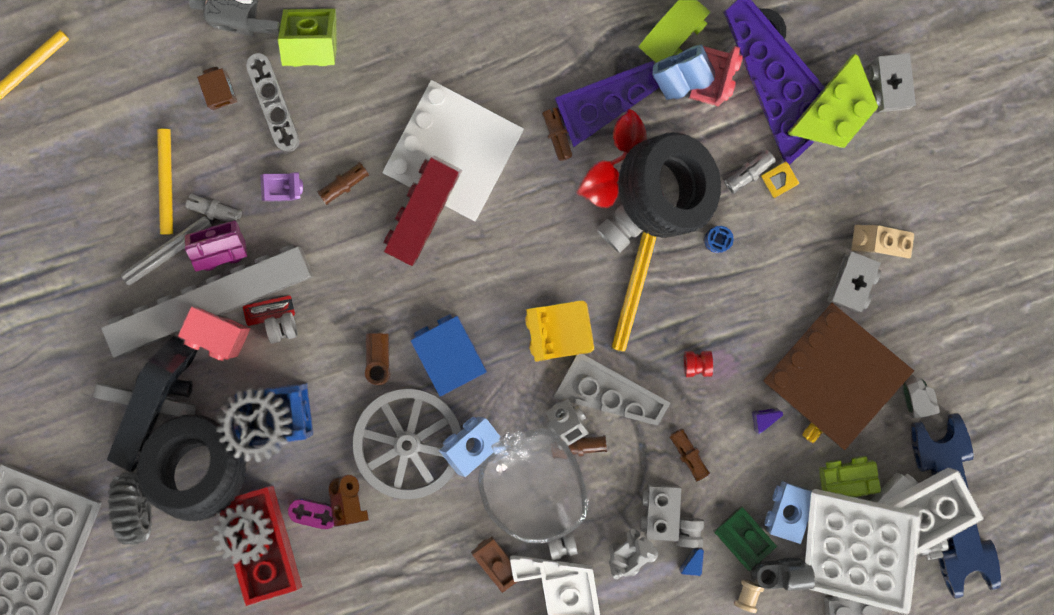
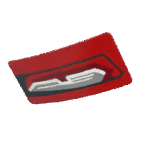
[243,296,295,326]

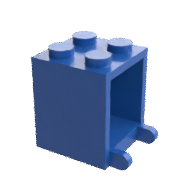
[235,383,313,446]

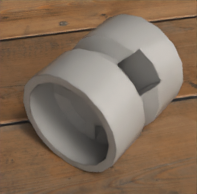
[596,205,643,253]

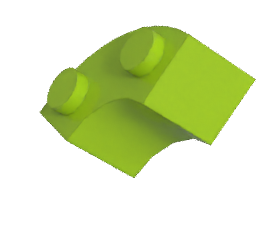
[638,0,711,63]

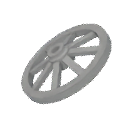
[353,388,462,499]

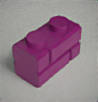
[185,220,247,272]

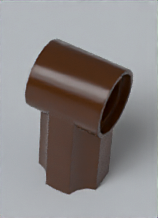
[365,333,391,385]

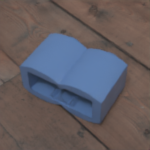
[653,45,715,100]

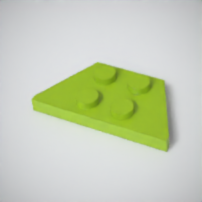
[787,54,878,148]

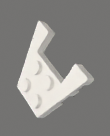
[510,555,600,615]

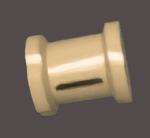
[734,579,765,613]

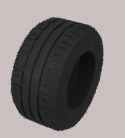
[618,132,721,238]
[137,414,246,521]

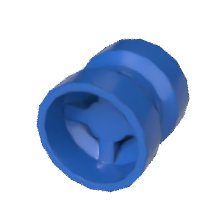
[704,226,734,253]

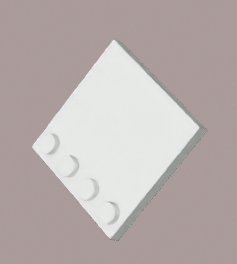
[382,80,524,222]
[805,489,921,615]

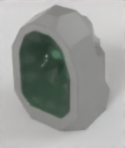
[902,375,940,418]

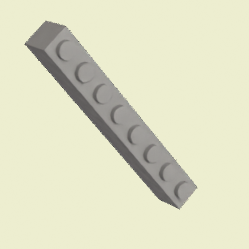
[101,244,314,358]

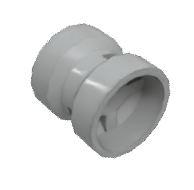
[265,312,298,344]
[677,517,704,548]
[546,529,578,561]

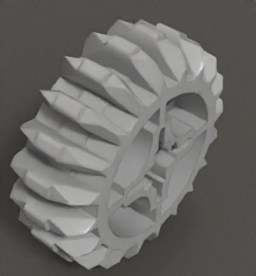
[217,388,292,462]

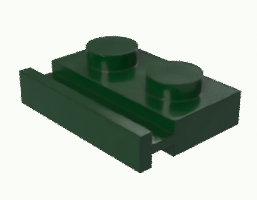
[713,506,777,572]

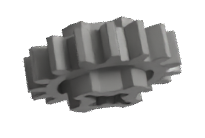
[213,505,274,565]

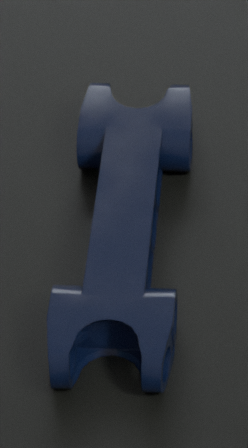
[911,413,1001,599]

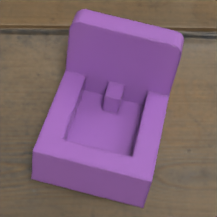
[260,172,303,201]

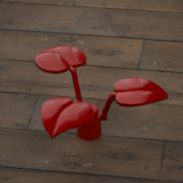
[577,109,647,207]

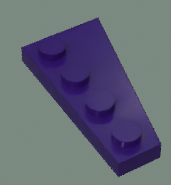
[555,61,660,148]

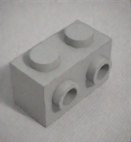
[640,483,681,541]

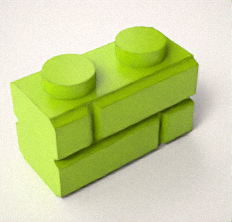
[819,456,881,497]

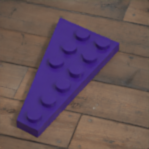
[723,0,825,165]

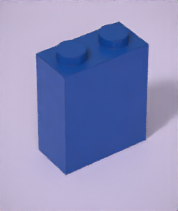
[410,314,487,397]

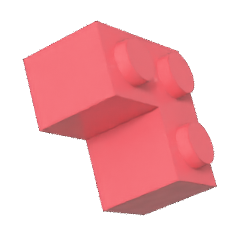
[178,307,251,361]

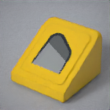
[761,162,799,198]

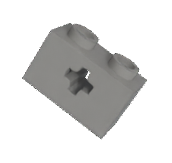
[869,53,916,113]
[827,251,881,312]

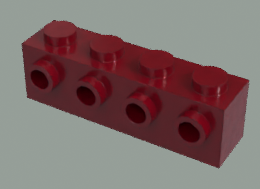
[383,155,462,266]

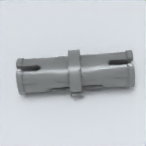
[724,150,776,194]
[186,193,242,223]

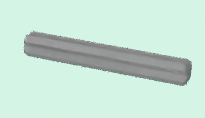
[121,217,213,285]

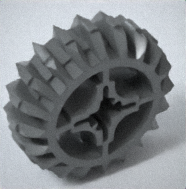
[108,472,153,545]

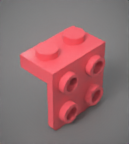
[689,46,743,107]

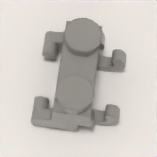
[609,529,658,579]

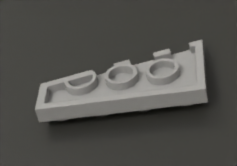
[553,354,670,426]

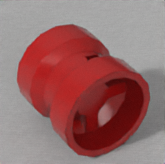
[684,351,713,377]

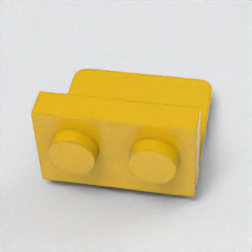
[525,300,594,362]

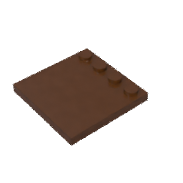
[763,303,914,451]

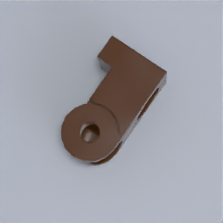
[329,475,369,527]

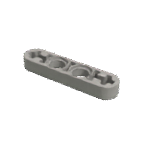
[246,53,300,152]
[93,383,197,417]

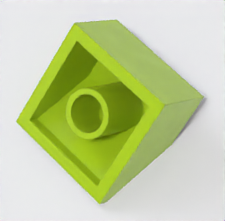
[278,9,337,67]

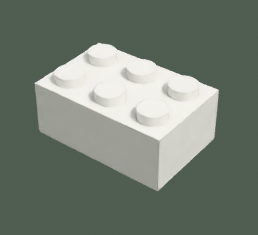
[881,468,983,555]

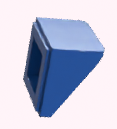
[679,547,704,576]

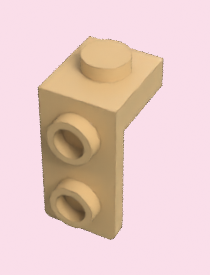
[851,225,914,258]

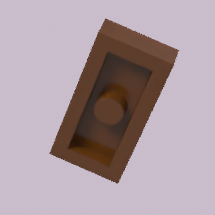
[471,536,517,593]

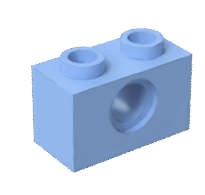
[439,416,505,477]
[764,481,812,544]

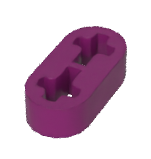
[288,498,334,529]

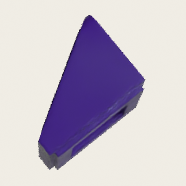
[752,408,783,434]

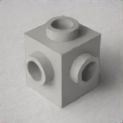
[546,399,589,447]

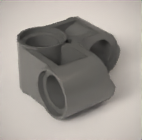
[751,558,815,591]

